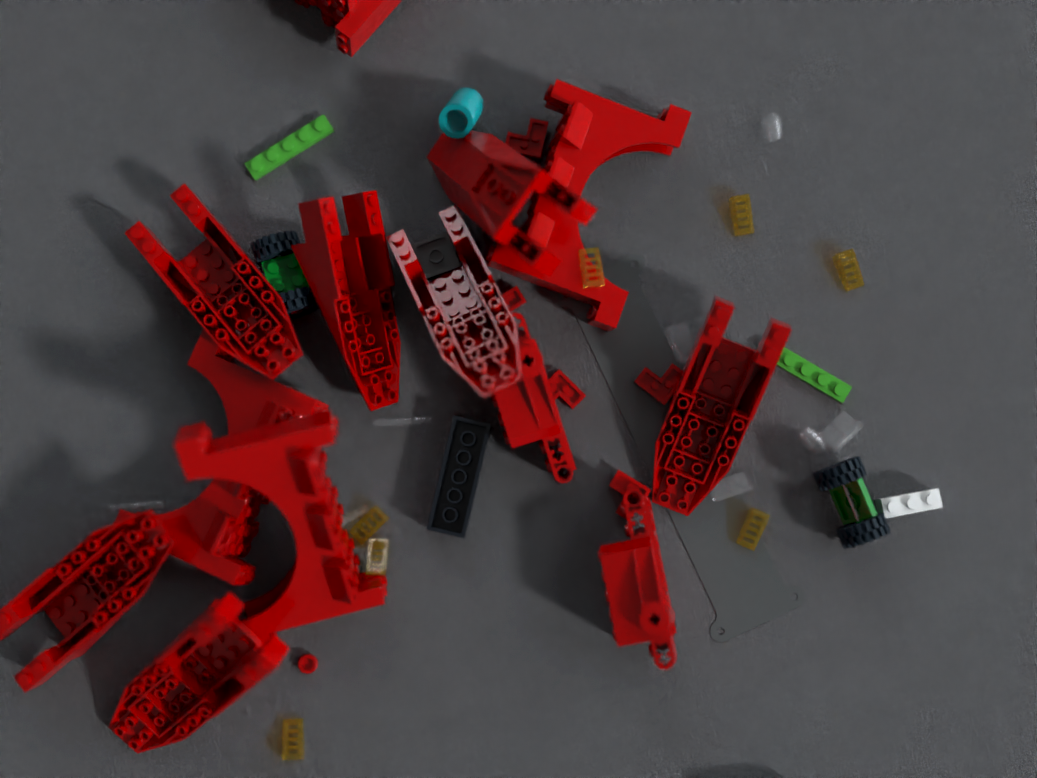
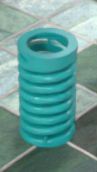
[439,88,484,139]

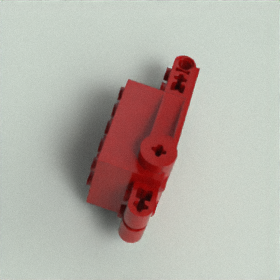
[491,312,577,483]
[597,489,677,670]

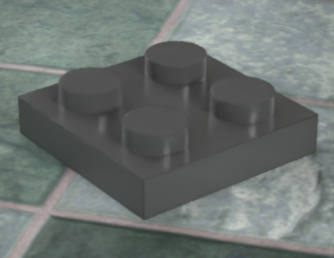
[412,232,460,280]

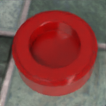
[298,653,318,674]

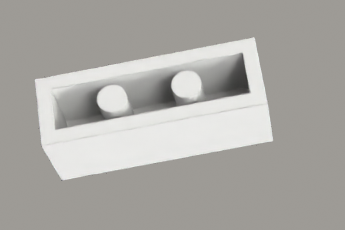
[875,488,943,518]

